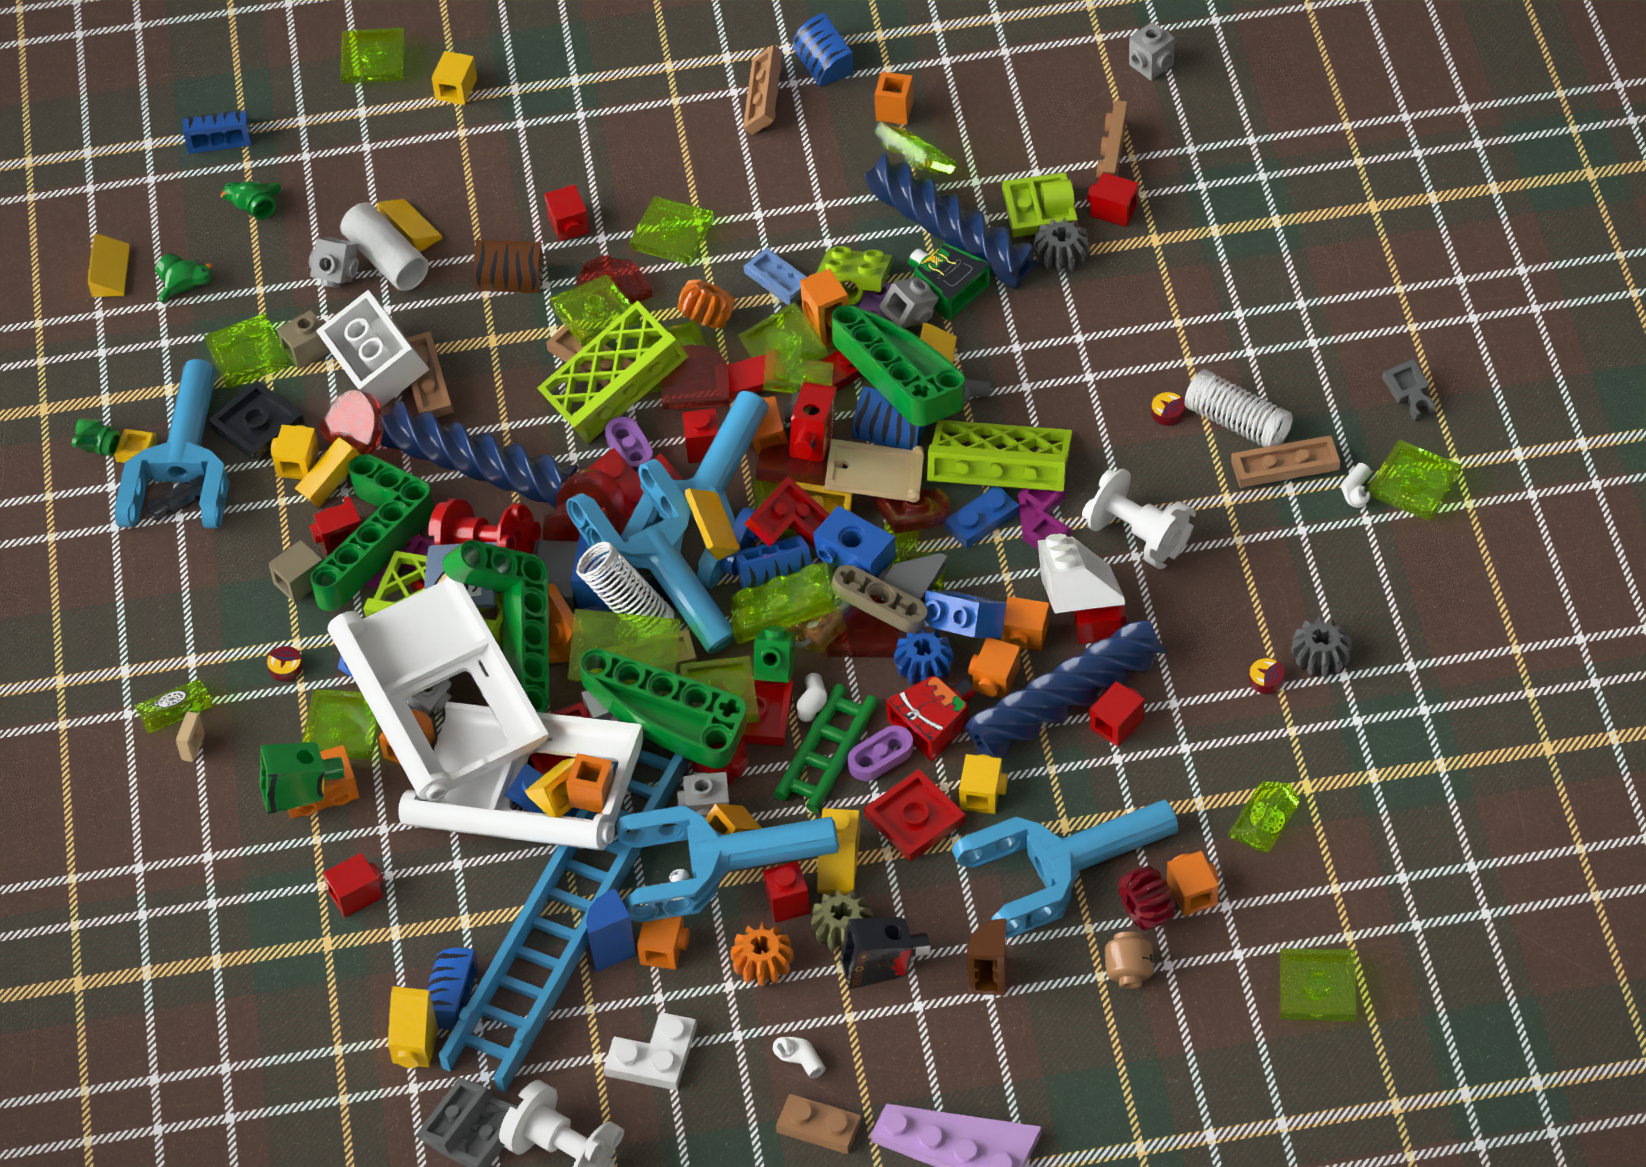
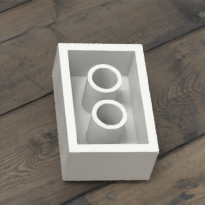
[316,290,429,410]

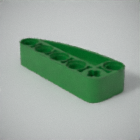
[832,305,965,426]
[580,648,746,769]

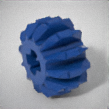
[894,627,954,686]

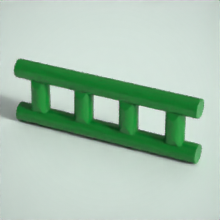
[774,684,879,813]

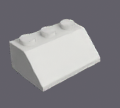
[1038,534,1125,613]

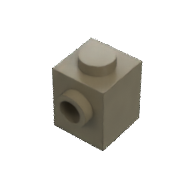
[277,310,331,370]
[268,540,325,603]

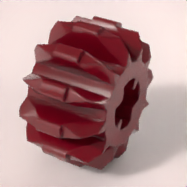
[1118,865,1175,931]

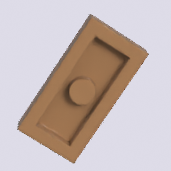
[776,1094,861,1154]

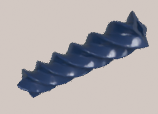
[864,151,1039,289]
[381,401,578,510]
[964,620,1167,759]

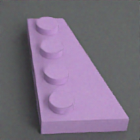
[871,1104,1041,1167]

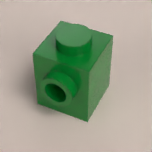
[753,626,796,683]

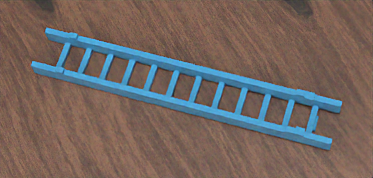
[439,691,704,1093]

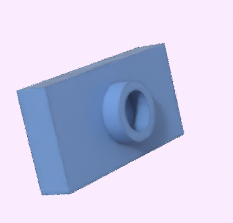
[744,248,807,307]

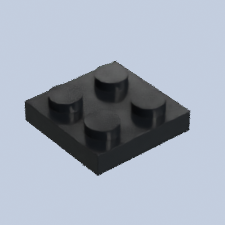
[208,380,304,462]

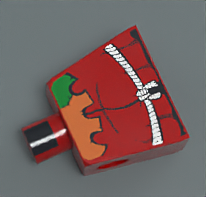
[789,382,837,462]
[886,676,975,762]

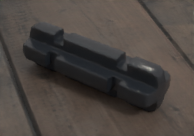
[146,475,205,520]

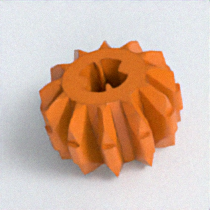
[677,279,735,328]
[730,922,794,988]

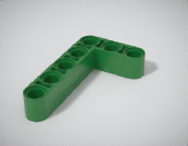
[310,454,435,611]
[442,540,549,713]

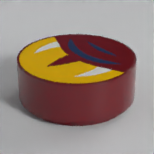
[1151,392,1185,425]
[266,646,303,681]
[1249,658,1285,694]

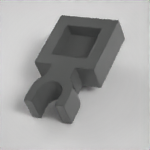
[1382,359,1436,421]

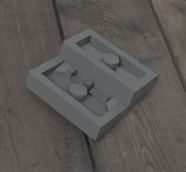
[416,1077,518,1167]

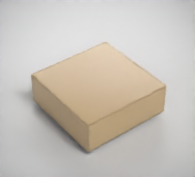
[176,711,205,762]

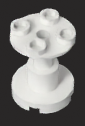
[1082,469,1196,569]
[499,1080,624,1167]

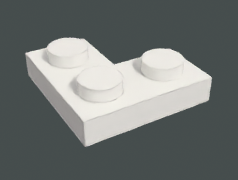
[603,1012,697,1091]

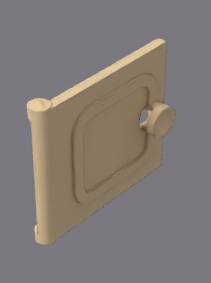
[824,439,924,502]

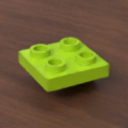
[1002,172,1077,238]
[816,246,892,305]

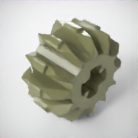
[811,889,873,952]

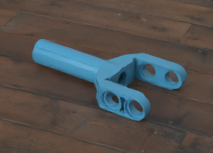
[115,359,230,529]
[621,391,769,589]
[566,459,737,654]
[952,799,1178,939]
[616,805,839,922]

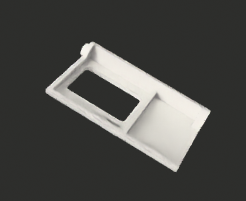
[328,577,548,801]
[399,702,643,850]

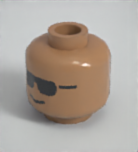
[1105,931,1154,989]

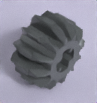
[1034,217,1090,273]
[1291,617,1352,678]

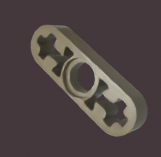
[831,565,927,633]

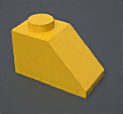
[817,808,861,895]
[388,986,439,1068]

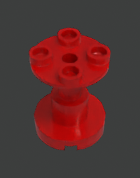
[429,498,541,554]

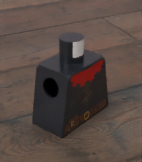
[840,917,930,989]

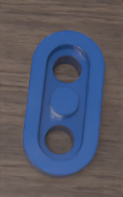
[720,507,759,576]

